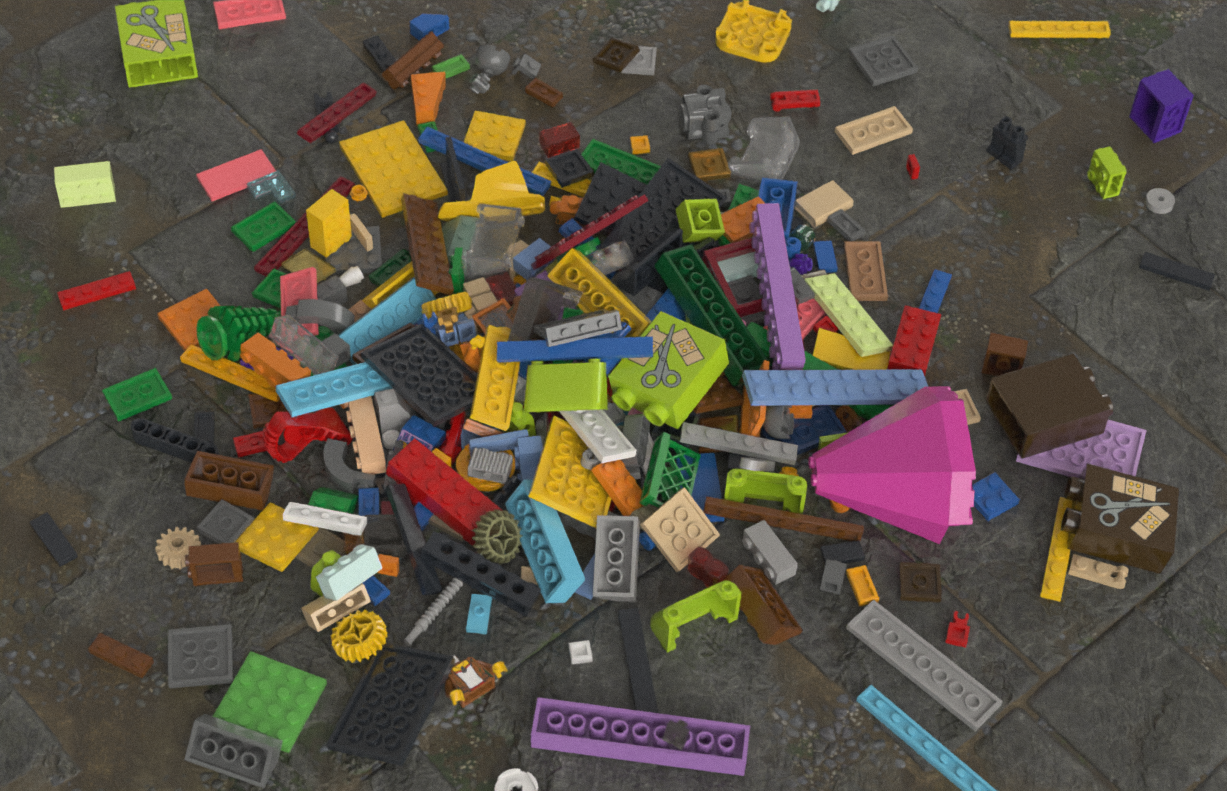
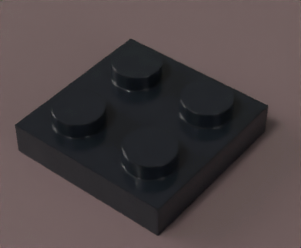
[545,148,594,188]

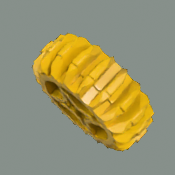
[421,292,472,319]
[331,609,388,663]

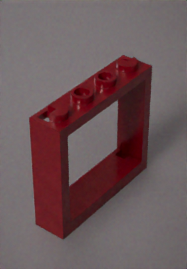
[702,238,765,317]

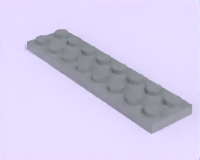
[846,600,1003,732]

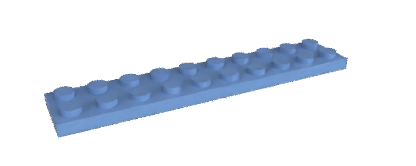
[742,370,928,406]

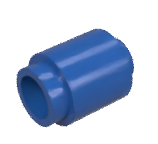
[785,237,801,264]

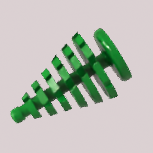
[196,306,281,362]

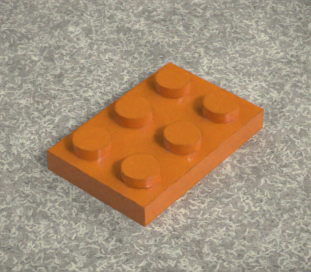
[721,196,765,243]
[591,460,643,516]

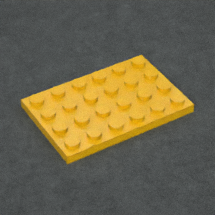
[339,120,448,218]
[528,416,611,529]

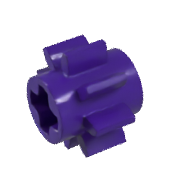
[790,253,813,275]

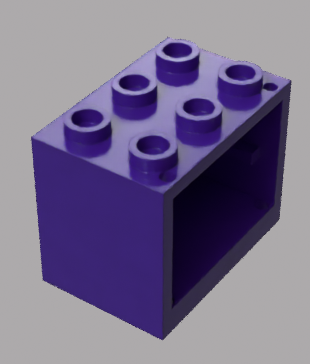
[1129,69,1194,143]

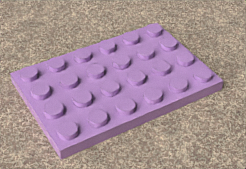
[1016,420,1146,477]

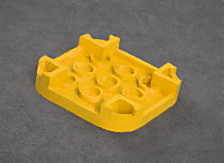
[715,0,792,63]

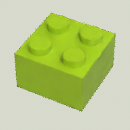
[676,199,725,242]

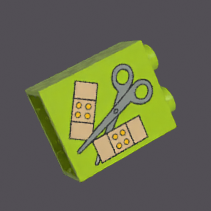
[115,0,198,88]
[608,311,729,429]

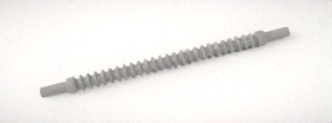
[404,512,509,646]

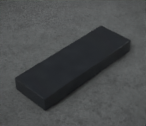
[29,512,78,567]

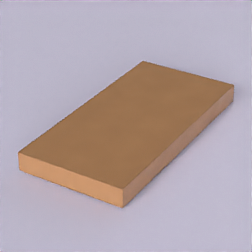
[844,241,888,301]

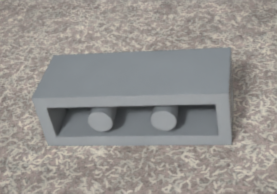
[742,520,798,585]

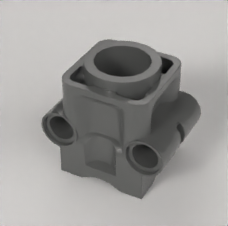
[679,85,732,145]

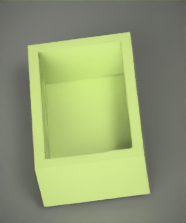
[54,161,116,208]

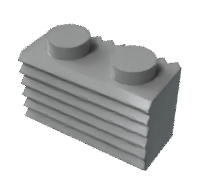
[468,448,513,484]

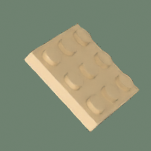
[640,487,720,572]

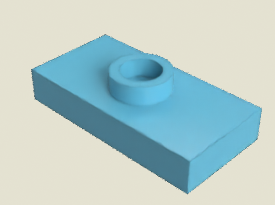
[466,594,492,634]

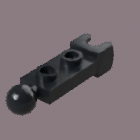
[314,92,339,144]

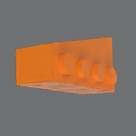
[240,333,311,388]

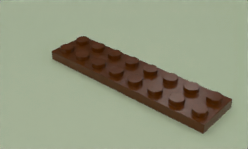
[401,193,454,295]

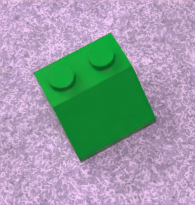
[308,487,359,514]

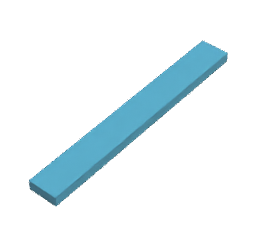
[856,685,997,791]

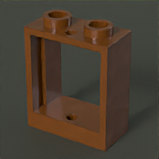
[185,542,243,586]

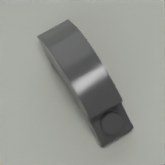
[284,299,355,335]
[323,439,376,494]

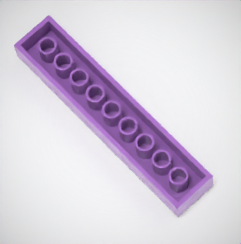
[749,203,806,370]
[531,698,750,776]

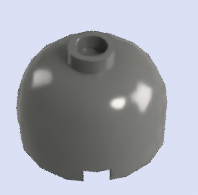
[475,45,511,77]
[762,405,794,439]

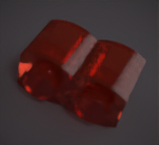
[688,546,729,588]

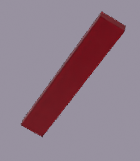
[297,82,377,144]

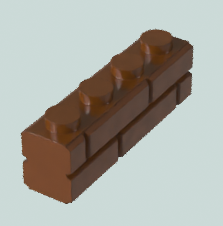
[381,32,444,89]

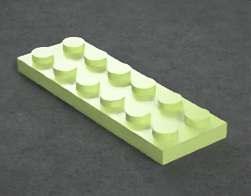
[805,273,893,357]

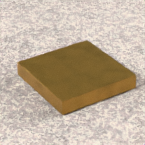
[688,148,731,181]

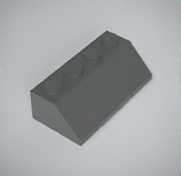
[184,714,283,788]

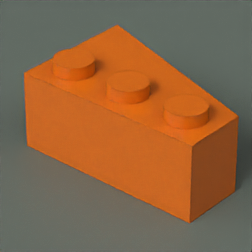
[411,72,446,126]

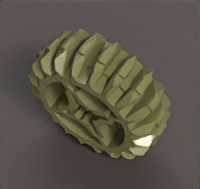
[472,510,523,565]

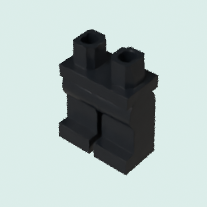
[986,116,1029,170]

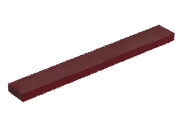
[254,176,355,277]

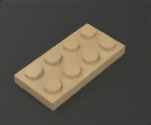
[835,106,913,155]

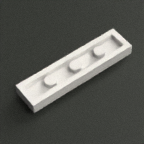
[283,502,367,536]

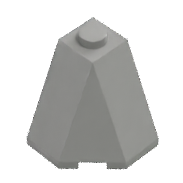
[373,389,416,436]

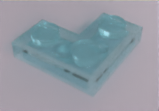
[247,170,296,204]

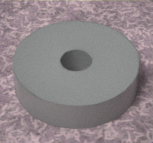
[1145,188,1175,214]

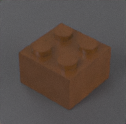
[981,333,1028,376]

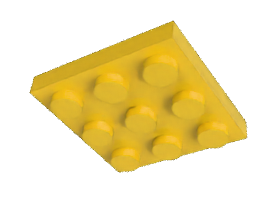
[464,111,526,161]
[235,502,319,572]

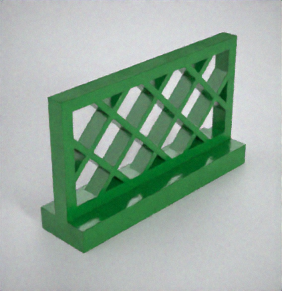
[639,432,701,508]

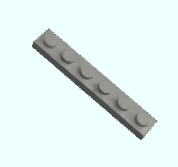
[680,422,798,465]

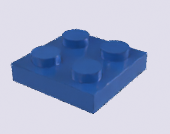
[972,473,1020,521]

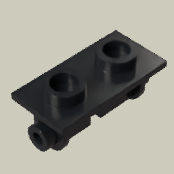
[492,475,522,512]

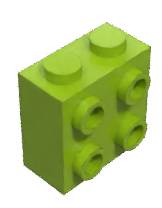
[1087,147,1126,199]

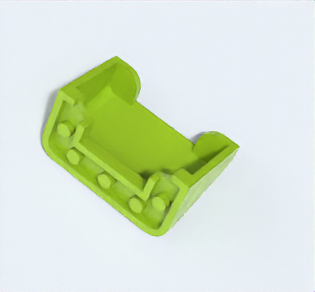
[524,359,608,412]
[724,469,807,514]
[650,581,741,653]

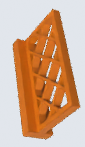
[739,360,770,437]

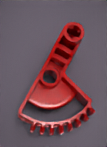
[262,407,353,463]

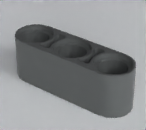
[620,414,650,468]

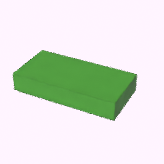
[432,54,470,79]

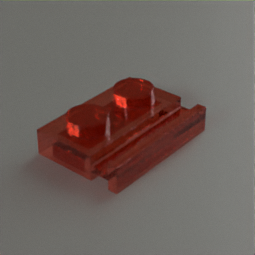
[485,272,517,306]

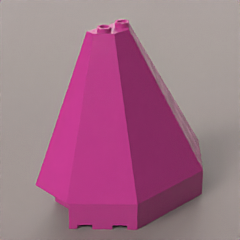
[808,386,976,544]

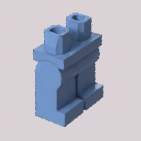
[433,312,477,347]

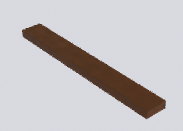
[703,496,864,541]

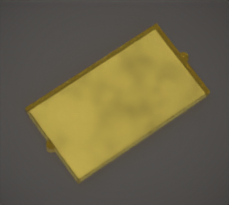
[281,249,336,283]

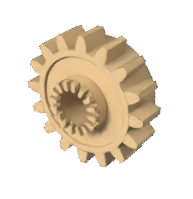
[155,527,201,569]

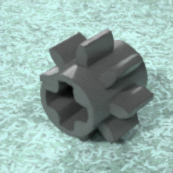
[469,73,490,94]

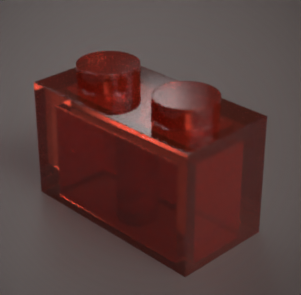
[539,122,580,158]

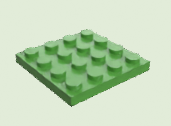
[213,651,327,753]

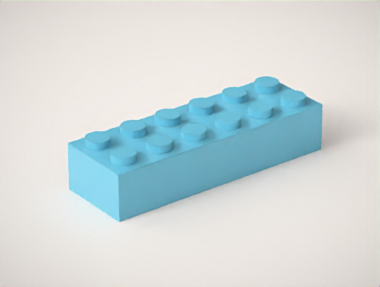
[505,479,585,603]

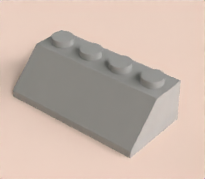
[593,515,640,602]

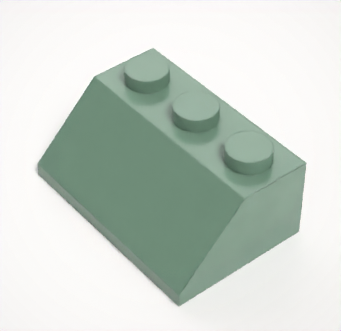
[442,215,479,272]

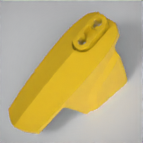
[438,161,545,221]

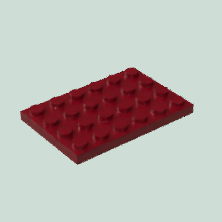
[530,194,649,271]

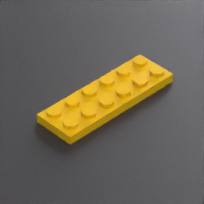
[470,325,524,431]

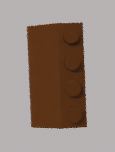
[184,451,274,511]
[723,565,803,645]

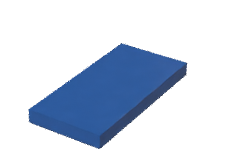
[675,453,725,522]

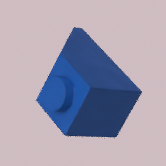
[410,14,449,41]

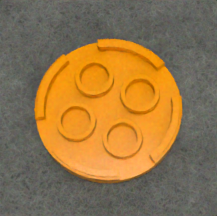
[456,444,515,491]

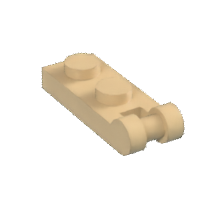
[1068,554,1129,589]

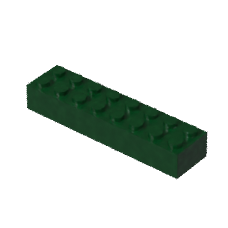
[655,244,771,387]

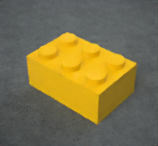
[306,189,352,258]

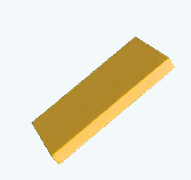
[812,328,891,370]

